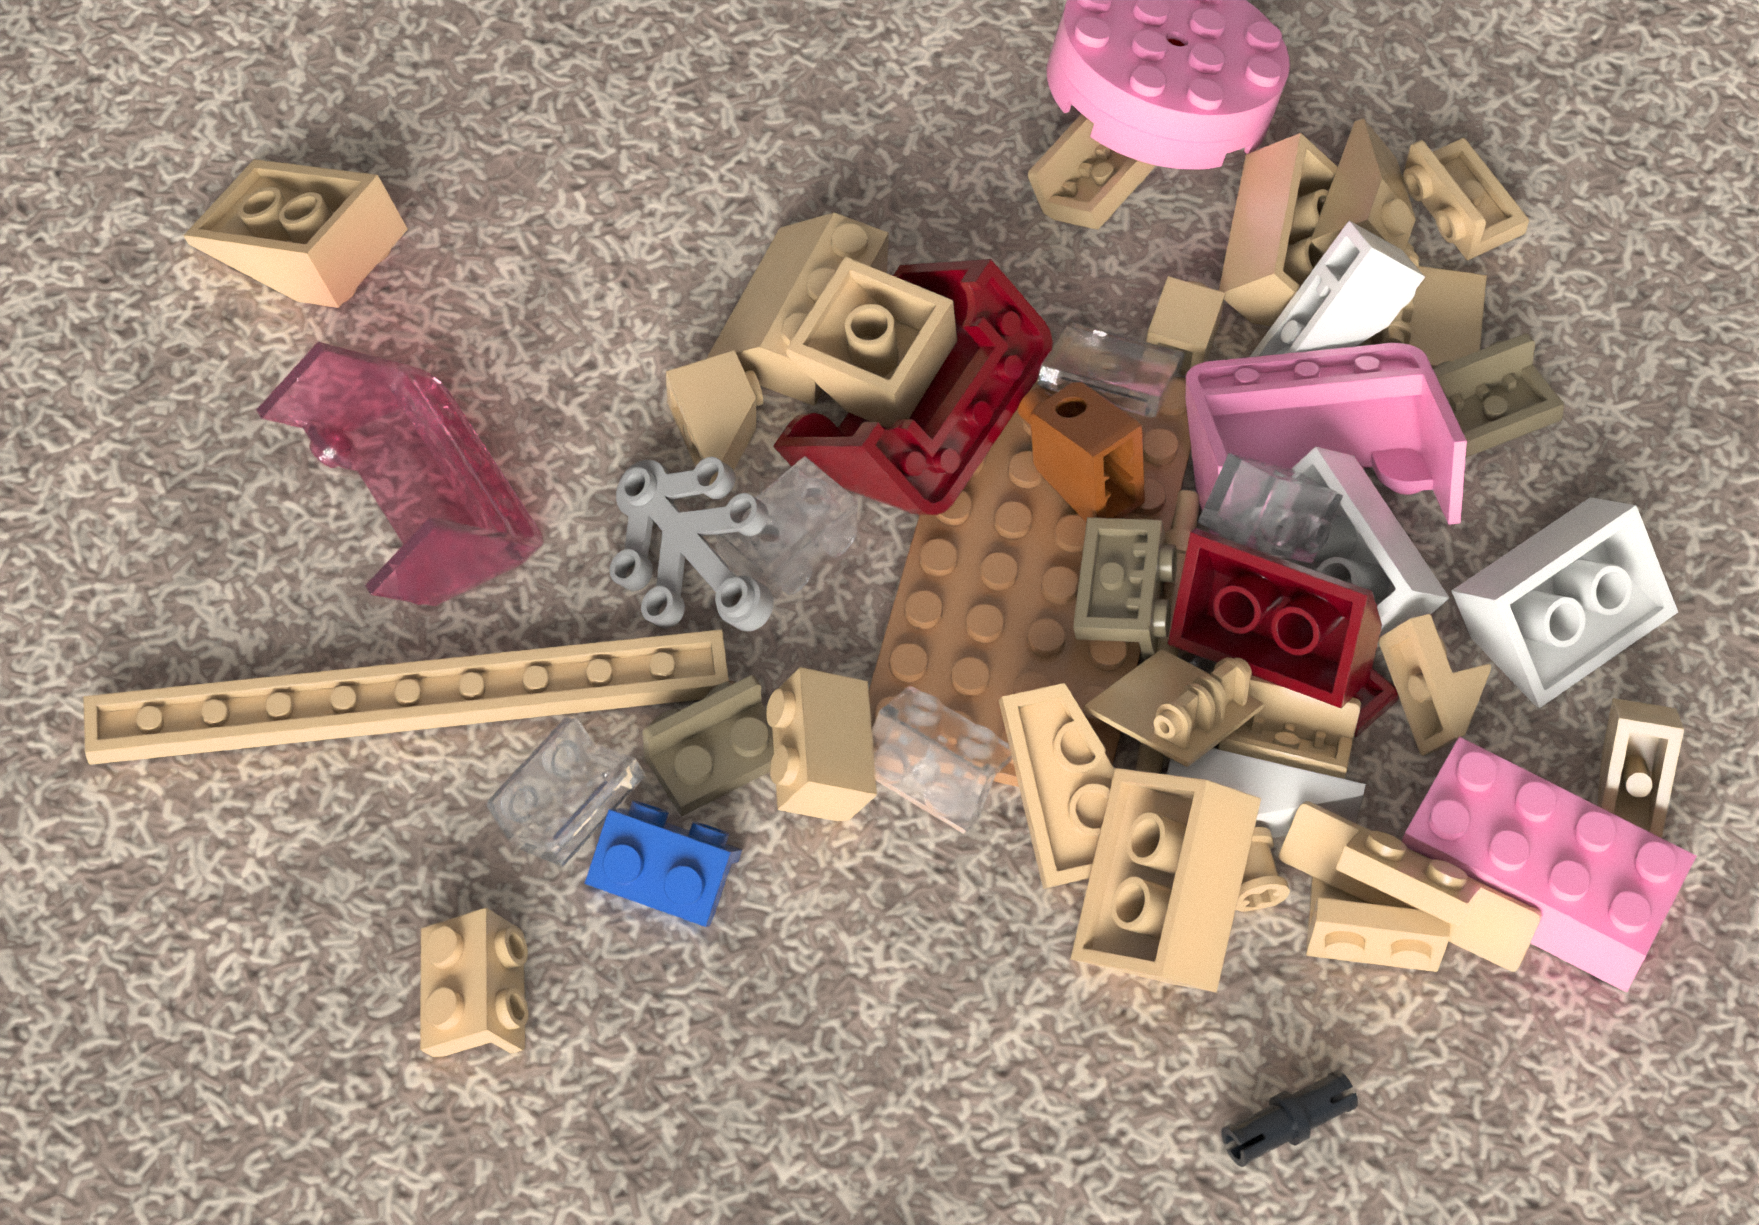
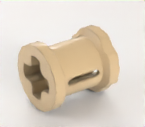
[1236,827,1290,912]

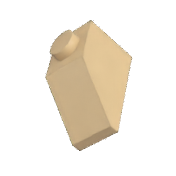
[666,350,763,485]
[1597,698,1684,838]

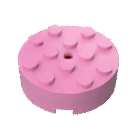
[1047,0,1290,169]

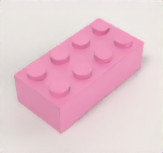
[1402,737,1697,992]

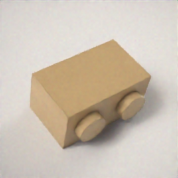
[766,667,877,821]

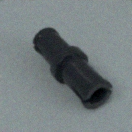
[1221,1070,1358,1167]

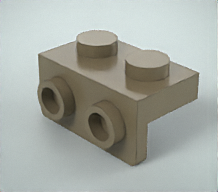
[1433,333,1564,458]

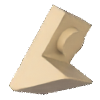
[1378,614,1491,756]

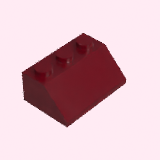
[1167,528,1382,709]

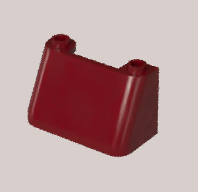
[773,259,1053,515]

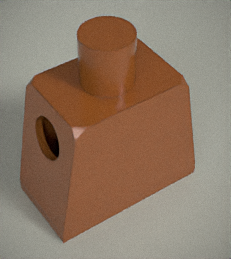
[1018,382,1145,522]

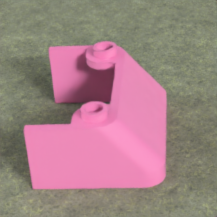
[1185,343,1467,540]

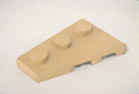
[999,683,1115,889]

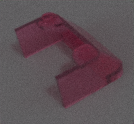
[256,342,543,606]

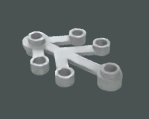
[610,457,774,632]

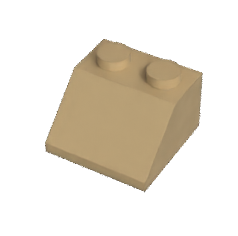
[786,256,957,428]

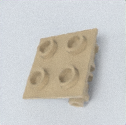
[1359,243,1487,368]
[1084,649,1264,767]

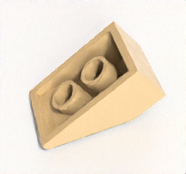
[183,159,408,308]

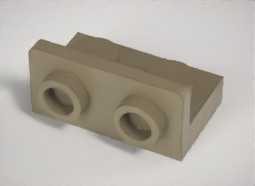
[1073,517,1177,658]
[642,675,774,817]

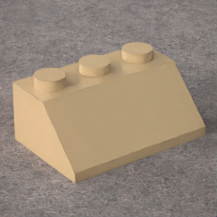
[1219,133,1338,327]
[706,213,889,406]
[1070,768,1261,993]

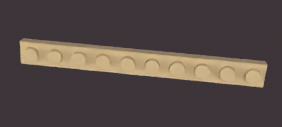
[83,629,729,765]

